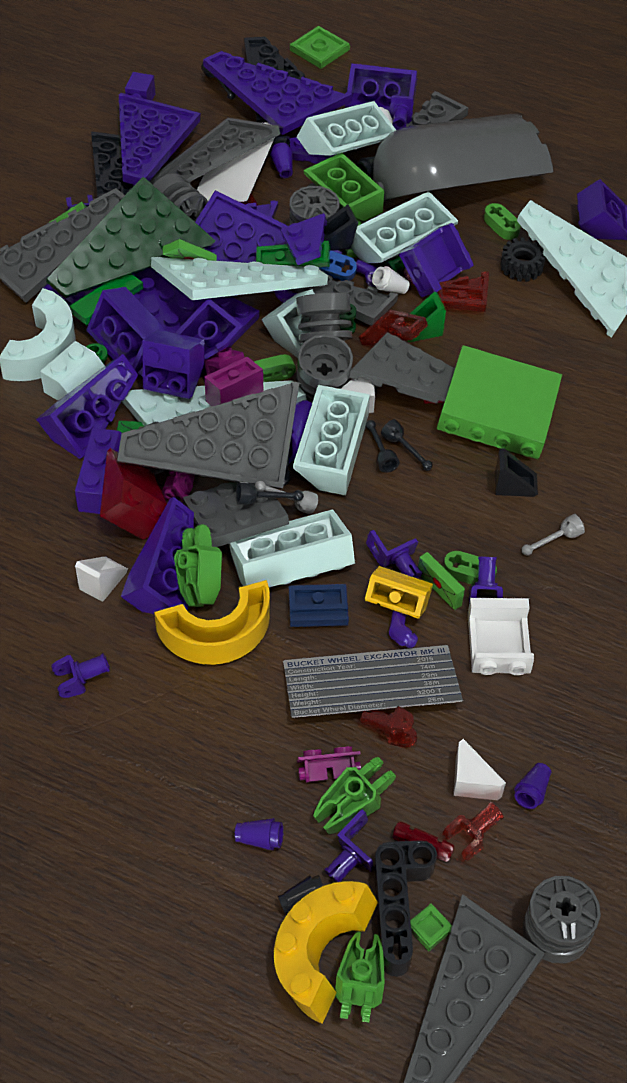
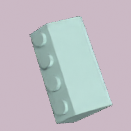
[297,101,396,156]
[351,191,458,264]
[293,385,370,495]
[228,510,355,587]

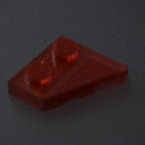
[438,271,489,312]
[359,309,428,345]

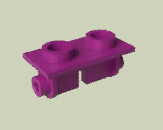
[162,471,195,502]
[297,746,361,783]

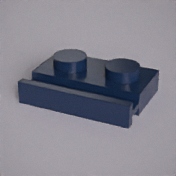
[289,584,349,627]

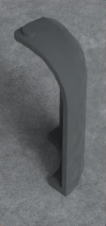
[373,114,554,201]

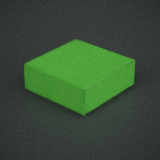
[410,903,452,951]

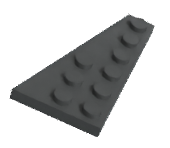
[404,894,545,1083]

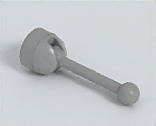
[255,481,318,514]
[522,514,585,556]

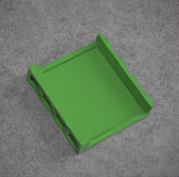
[437,345,562,459]

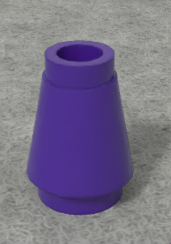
[270,143,293,178]
[514,763,552,809]
[235,818,283,851]

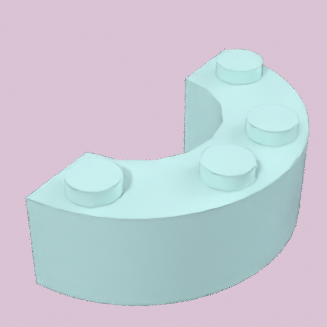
[0,288,76,381]

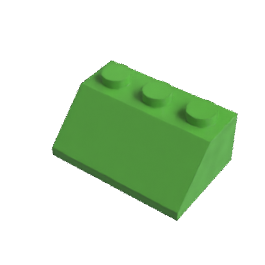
[304,153,384,221]

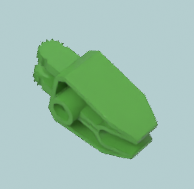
[174,524,222,607]
[313,757,396,834]
[335,932,385,1023]

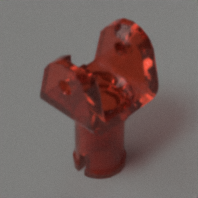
[361,706,417,748]
[442,802,504,861]

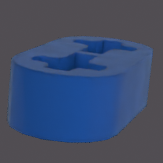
[319,250,357,281]

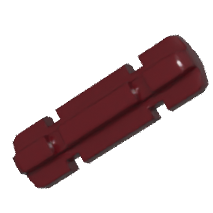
[393,821,454,862]

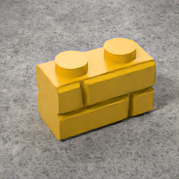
[365,566,433,619]

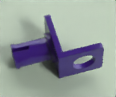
[390,95,414,130]
[366,530,422,579]
[324,809,374,882]

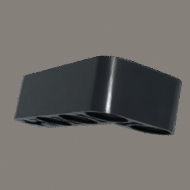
[374,841,437,977]

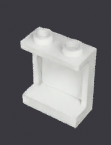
[468,598,534,675]

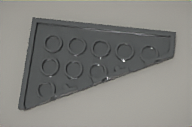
[117,382,299,489]

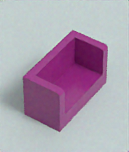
[204,357,264,406]

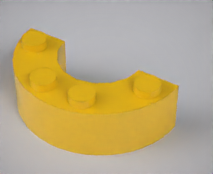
[154,580,270,665]
[274,881,378,1024]

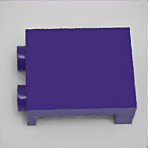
[399,223,474,297]

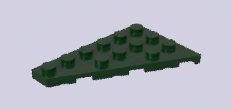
[46,177,216,298]

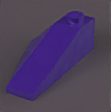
[138,298,244,377]

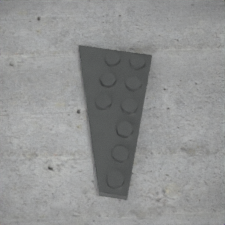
[149,118,280,185]
[0,188,125,303]
[349,332,455,404]

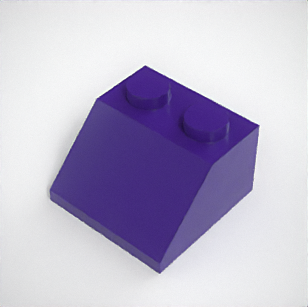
[577,179,627,240]

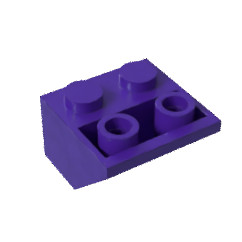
[142,330,204,399]

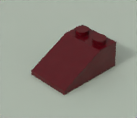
[100,448,167,540]

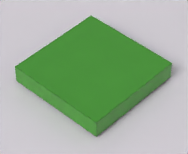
[290,26,350,69]

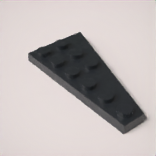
[91,131,134,198]

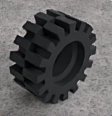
[500,238,546,282]

